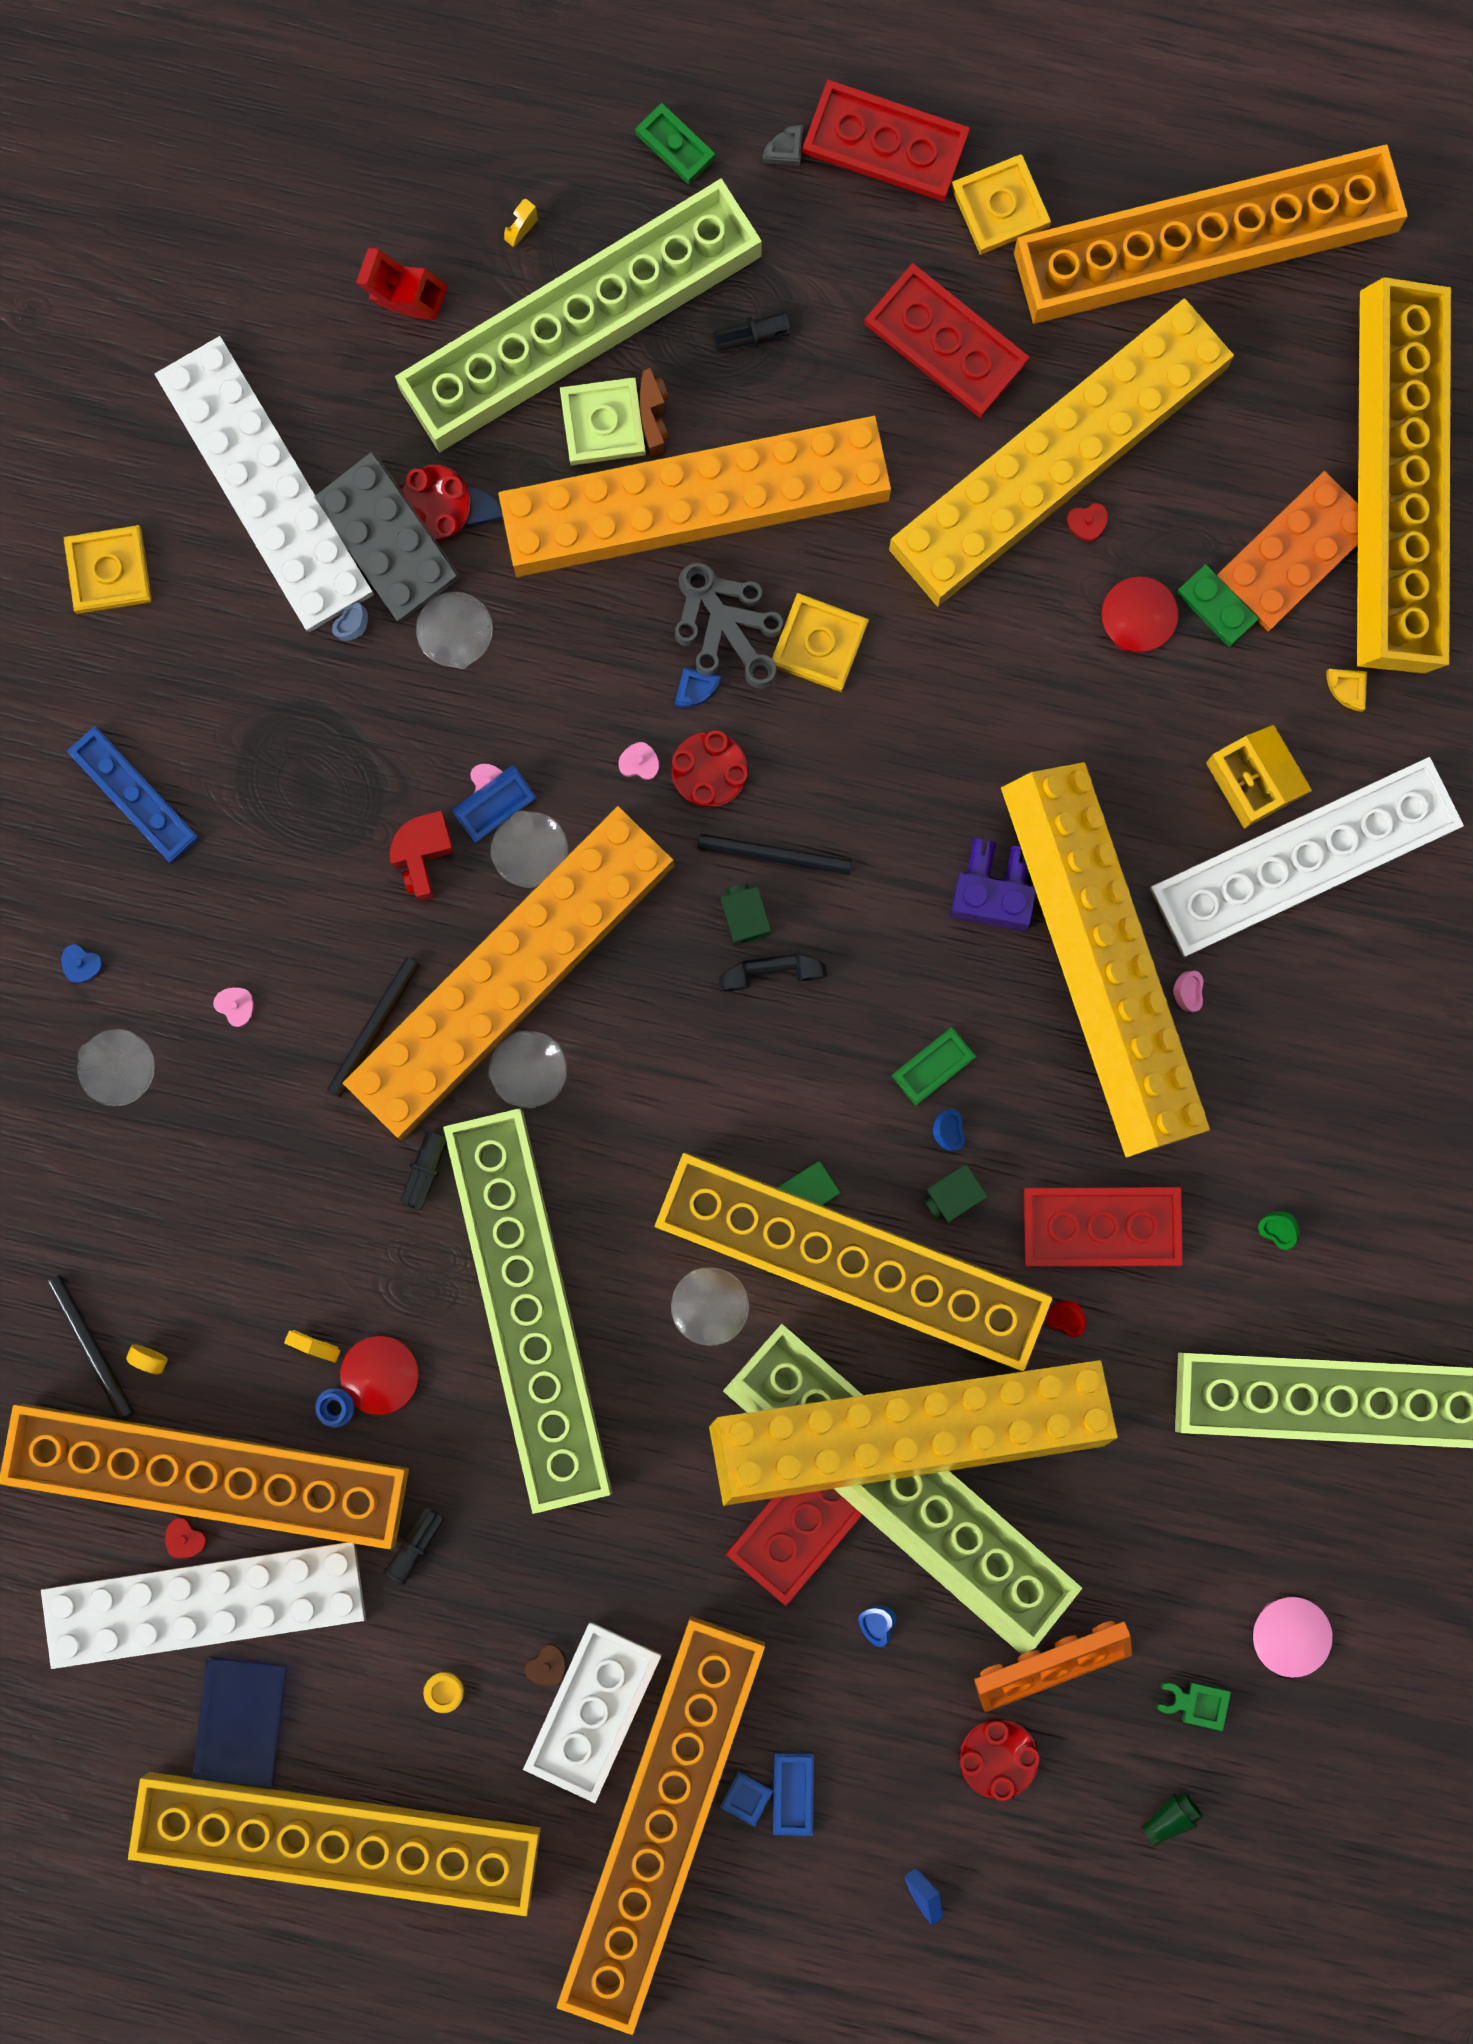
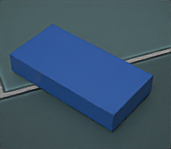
[451,765,537,843]
[773,1752,814,1836]

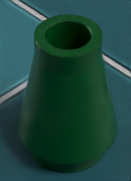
[1141,1791,1203,1847]

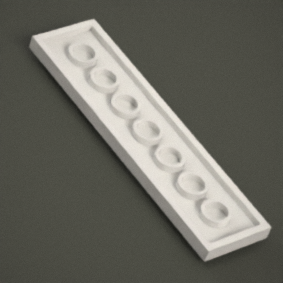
[154,336,374,633]
[1150,757,1464,958]
[41,1542,366,1669]

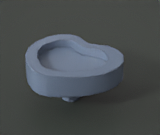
[332,602,368,641]

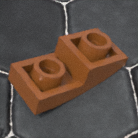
[640,368,669,459]

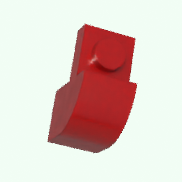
[356,248,448,320]
[390,811,455,902]

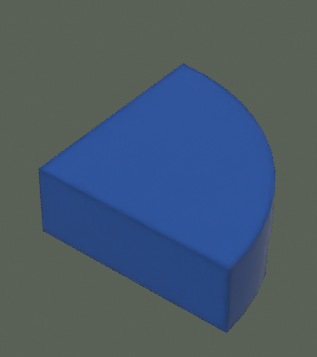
[675,668,721,708]
[904,1868,943,1925]

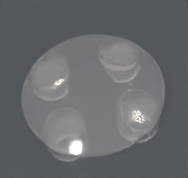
[416,592,493,669]
[490,811,568,888]
[77,1029,155,1106]
[489,1031,567,1108]
[671,1267,749,1346]

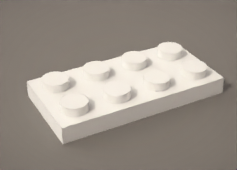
[523,1622,662,1803]

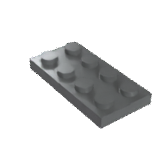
[314,452,461,623]

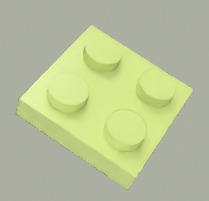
[560,377,646,465]

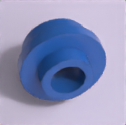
[315,1388,355,1428]

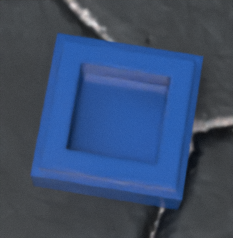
[720,1770,773,1827]

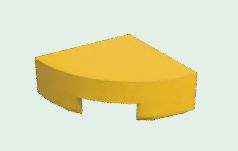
[504,198,538,248]
[1326,669,1367,712]
[284,1330,341,1363]

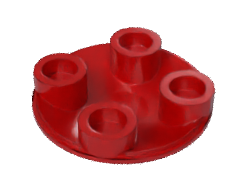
[401,465,471,542]
[1101,577,1178,652]
[671,730,748,807]
[340,1336,419,1415]
[959,1719,1039,1801]

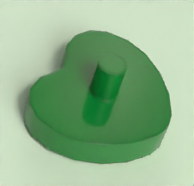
[1258,1211,1300,1250]

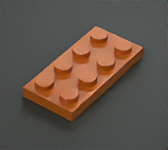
[1217,471,1358,632]
[974,1621,1132,1713]

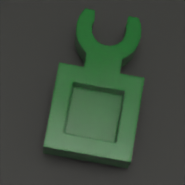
[1156,1682,1231,1731]

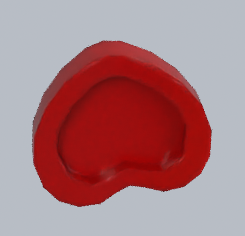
[1067,503,1108,542]
[1045,1301,1087,1338]
[165,1518,207,1559]

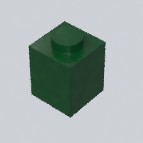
[720,884,771,947]
[923,1164,987,1224]

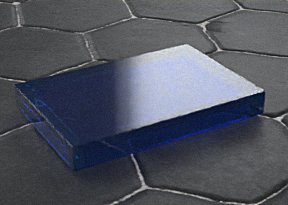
[192,1657,287,1787]

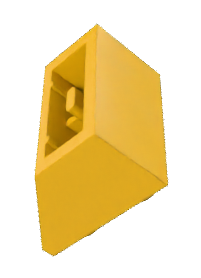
[1206,724,1312,829]

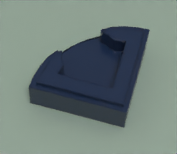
[466,487,504,528]

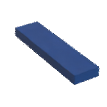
[66,726,200,864]

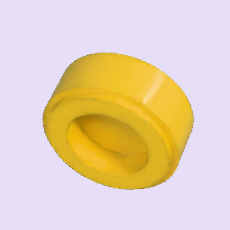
[126,1344,168,1374]
[423,1671,464,1713]

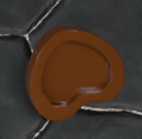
[525,1644,565,1686]

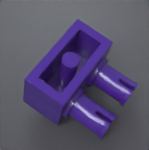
[950,839,1036,932]

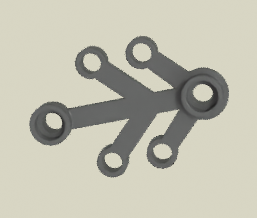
[675,563,783,689]

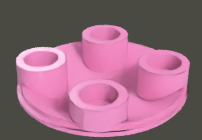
[1253,1597,1332,1677]

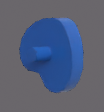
[61,944,103,984]
[933,1109,965,1151]
[858,1605,897,1647]

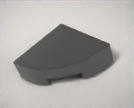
[763,125,803,166]

